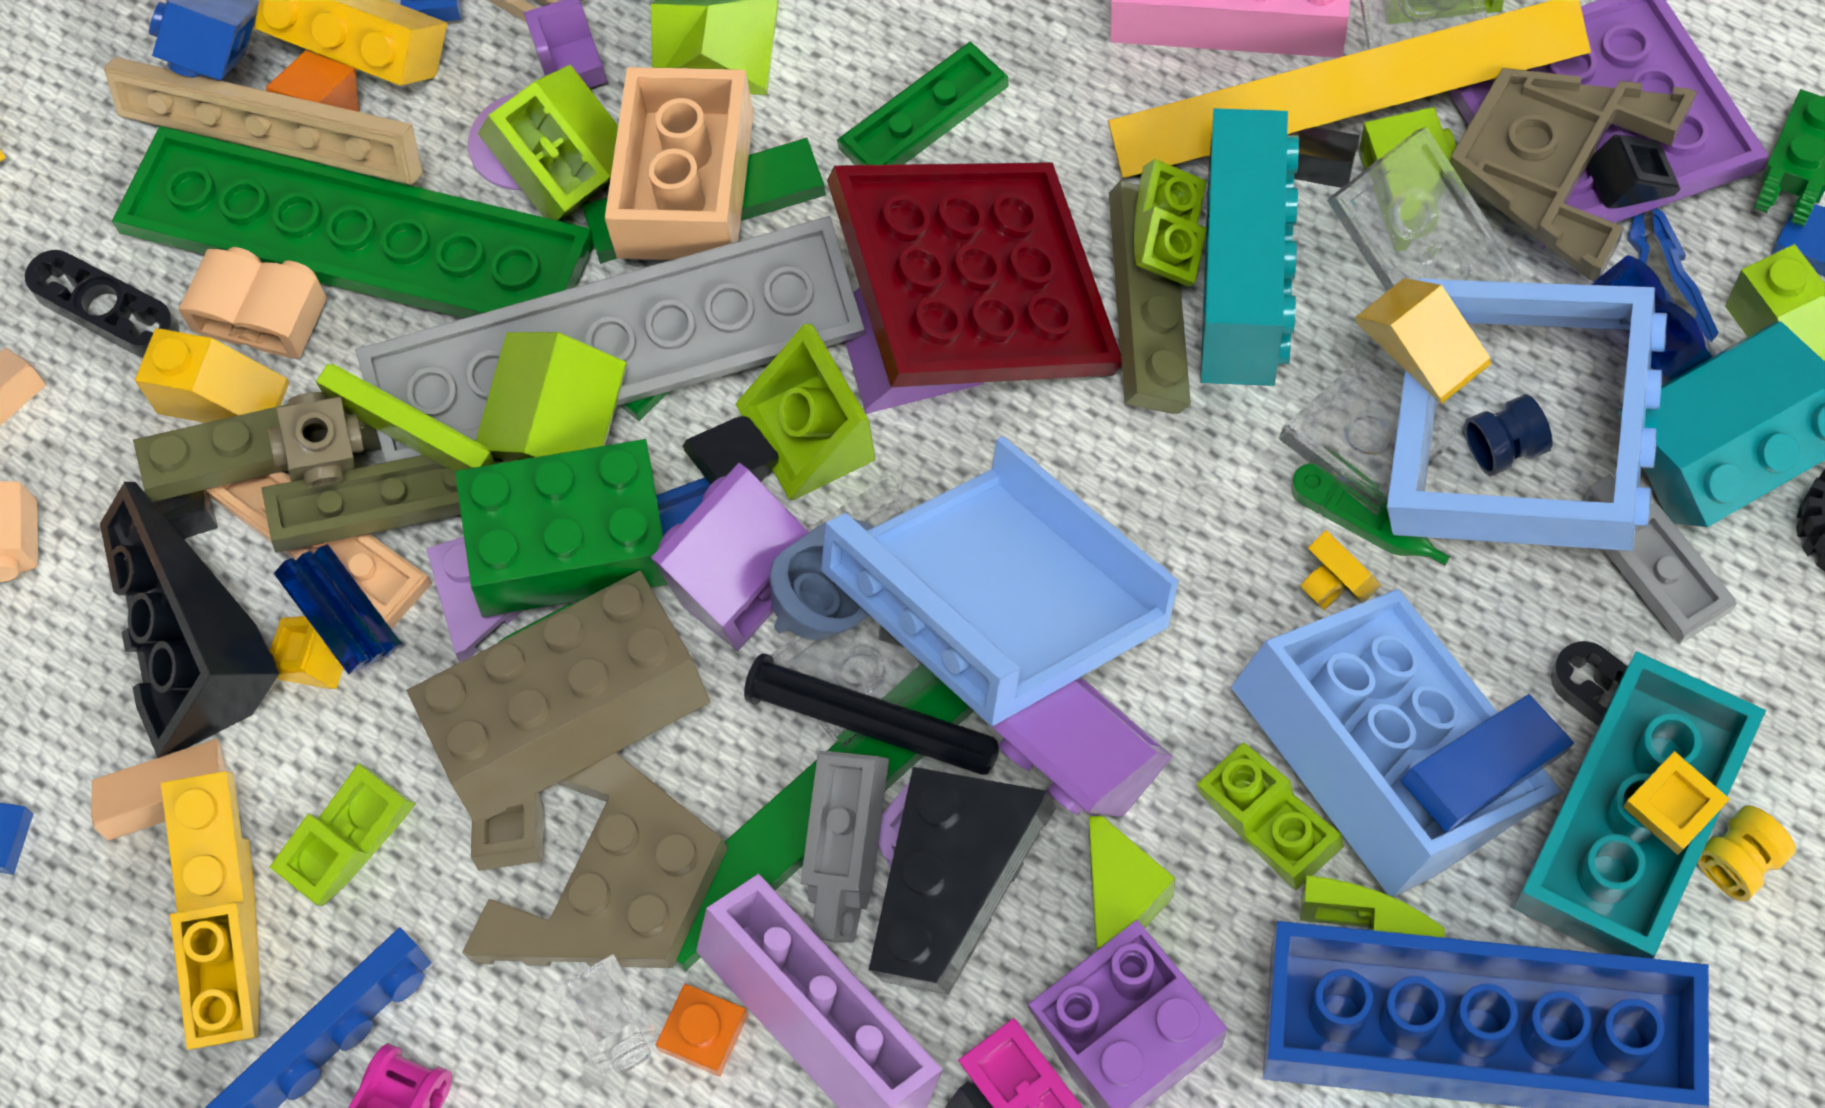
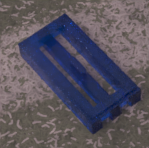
[273,544,402,675]

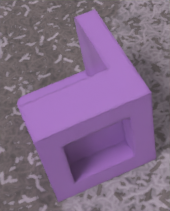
[523,0,608,88]

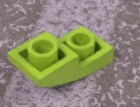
[1134,159,1207,287]
[1196,742,1344,890]

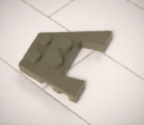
[1449,68,1697,283]
[462,752,728,968]

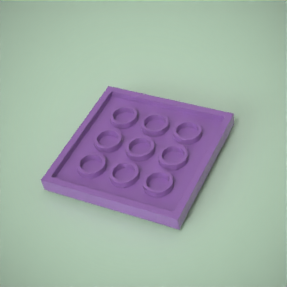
[1448,0,1769,248]

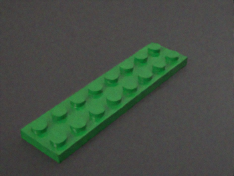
[112,126,594,319]

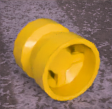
[1697,805,1796,902]

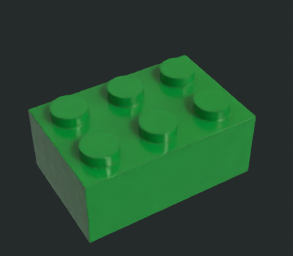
[455,439,668,617]

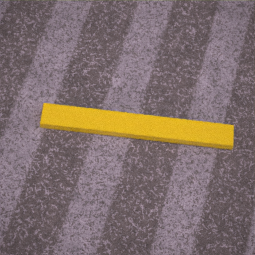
[1107,0,1591,178]

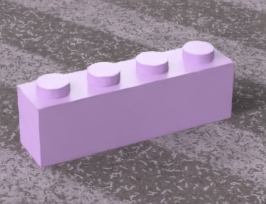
[696,874,943,1108]

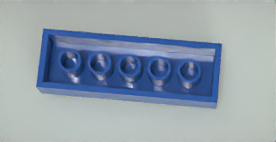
[1262,921,1709,1108]

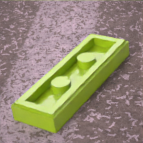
[315,363,496,472]

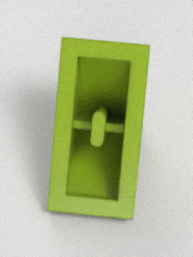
[1089,816,1176,951]

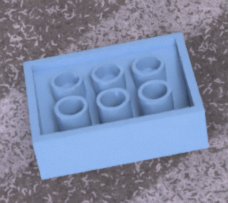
[1231,589,1562,897]

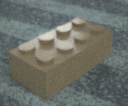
[406,570,711,823]

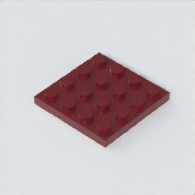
[827,162,1121,387]

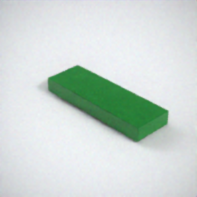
[837,41,1009,165]

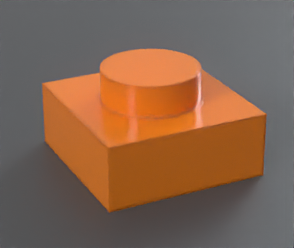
[655,983,749,1077]

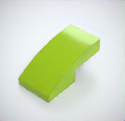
[269,763,416,906]
[1300,875,1445,938]

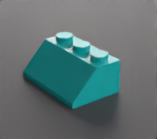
[1617,321,1825,527]

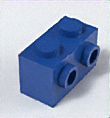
[149,0,259,81]

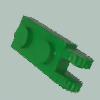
[1754,89,1825,227]

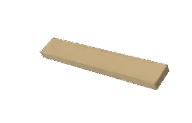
[103,57,422,185]

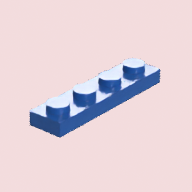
[205,927,432,1108]

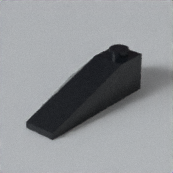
[100,481,279,758]

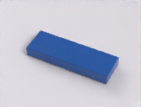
[1400,694,1574,833]

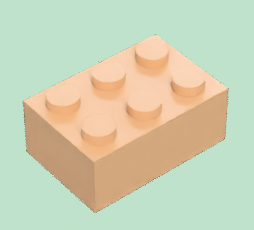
[605,67,754,260]

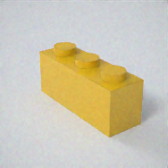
[254,0,448,86]

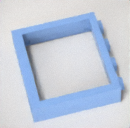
[1387,279,1667,551]

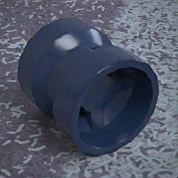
[1464,394,1553,476]

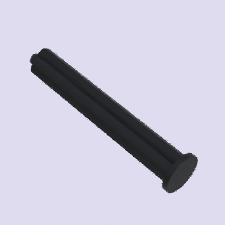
[744,653,999,775]

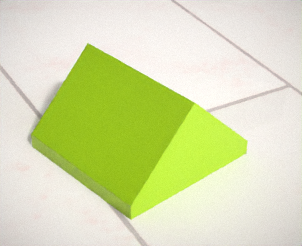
[735,324,876,500]
[475,332,627,461]

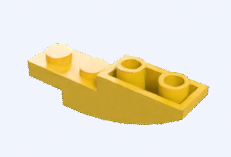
[161,771,260,1050]

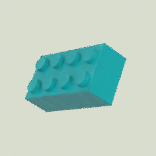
[1200,108,1299,386]
[1513,651,1766,959]

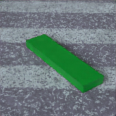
[582,137,826,264]

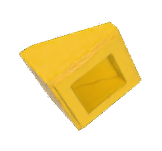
[269,614,354,689]

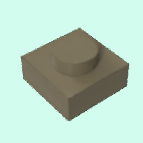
[471,791,544,871]

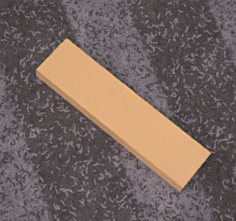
[206,471,432,630]

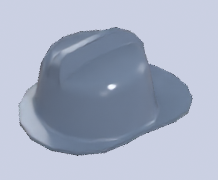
[769,518,875,641]

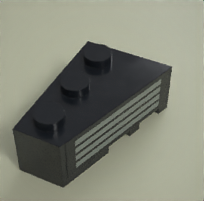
[868,767,1056,995]

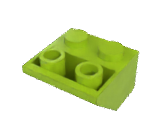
[477,64,618,221]

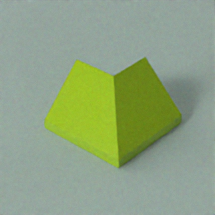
[651,0,779,95]

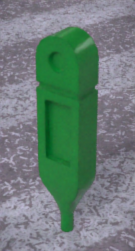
[1291,463,1451,566]

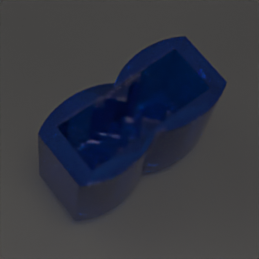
[1591,255,1717,384]

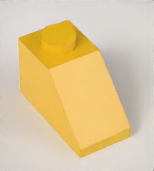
[134,328,289,423]

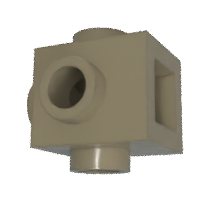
[267,392,364,488]

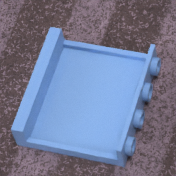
[821,436,1179,727]

